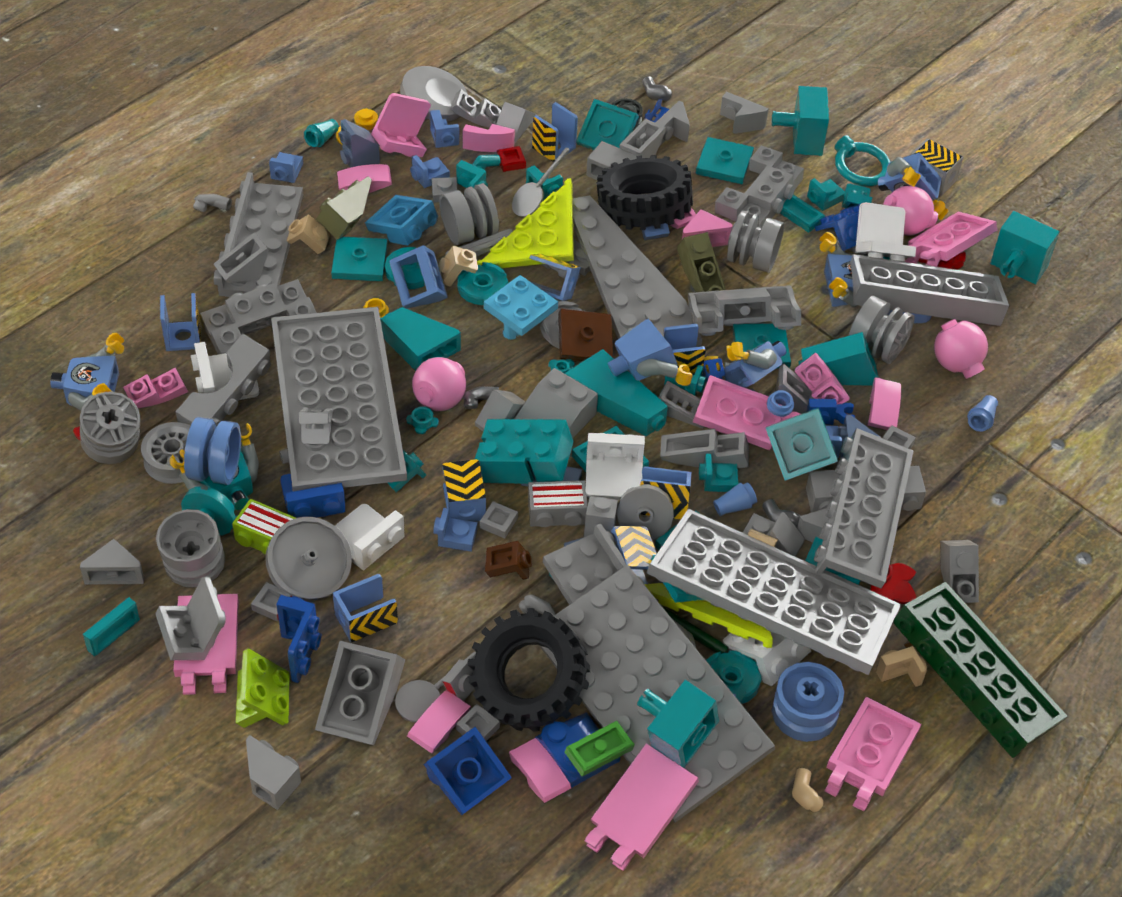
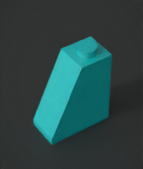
[380,307,461,371]
[798,332,879,386]

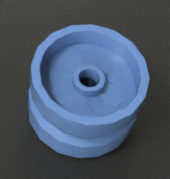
[184,417,241,485]
[772,662,844,742]

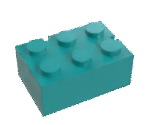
[474,419,574,484]

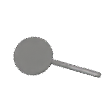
[512,148,569,217]
[395,652,476,722]

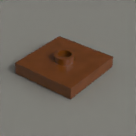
[558,309,613,361]

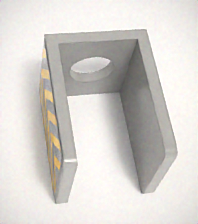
[911,139,963,196]

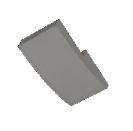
[450,89,501,128]

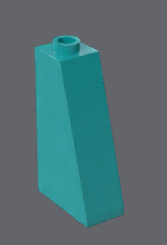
[564,349,668,436]

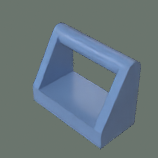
[389,245,448,309]

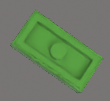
[564,721,635,777]

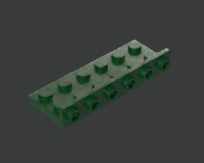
[893,582,1067,758]

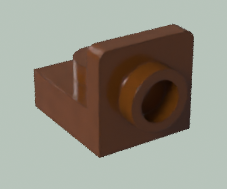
[485,541,532,580]

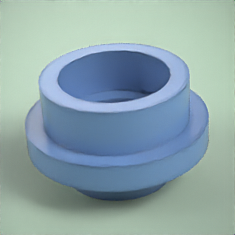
[767,390,794,417]

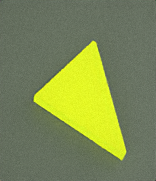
[477,178,574,268]
[644,583,773,648]

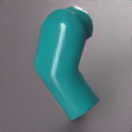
[472,154,500,170]

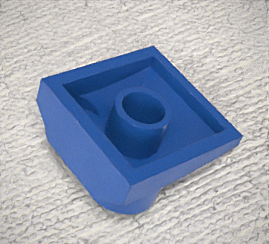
[535,712,620,788]
[423,726,512,815]

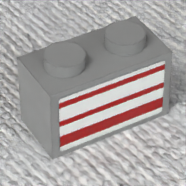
[528,480,588,527]

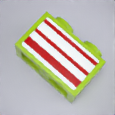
[232,499,296,555]

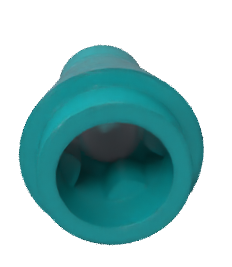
[304,119,339,147]

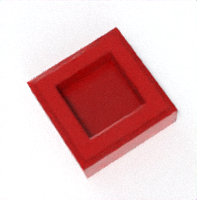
[497,146,526,172]

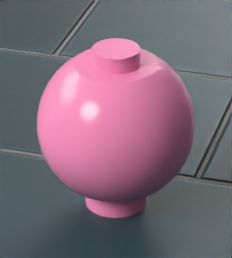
[883,186,938,236]
[934,319,988,379]
[412,357,466,411]

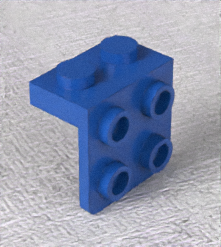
[814,205,860,250]
[280,473,346,518]
[276,595,322,683]

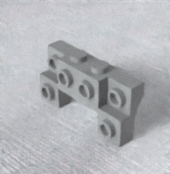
[715,145,804,228]
[200,279,317,354]
[688,285,801,336]

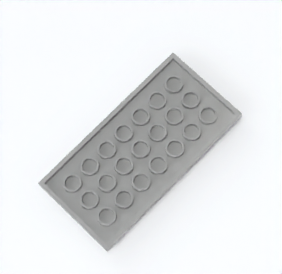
[271,307,407,491]
[647,509,901,675]
[539,564,775,823]

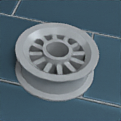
[141,422,191,484]

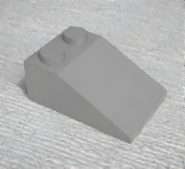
[515,368,598,438]
[315,641,405,745]

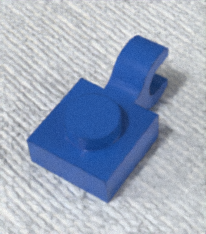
[806,399,855,425]

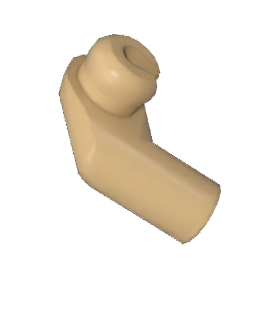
[792,768,823,812]

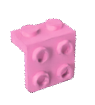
[371,93,431,157]

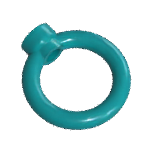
[834,135,891,187]

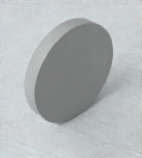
[400,66,468,122]
[266,517,352,602]

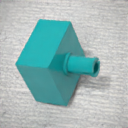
[771,86,829,156]
[990,211,1060,285]
[765,408,838,480]
[637,679,719,768]

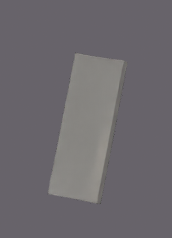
[850,254,1009,326]

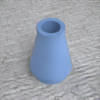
[967,395,998,432]
[713,482,757,516]

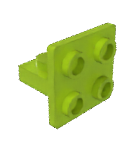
[236,649,290,728]

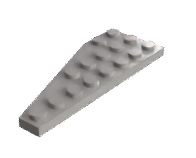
[573,195,702,347]

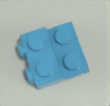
[365,195,438,246]

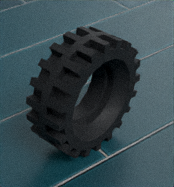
[596,155,693,230]
[468,608,590,732]

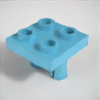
[484,275,558,340]

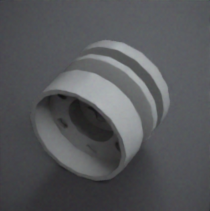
[439,183,499,245]
[727,211,785,273]
[849,295,915,364]
[80,391,141,464]
[156,509,225,587]

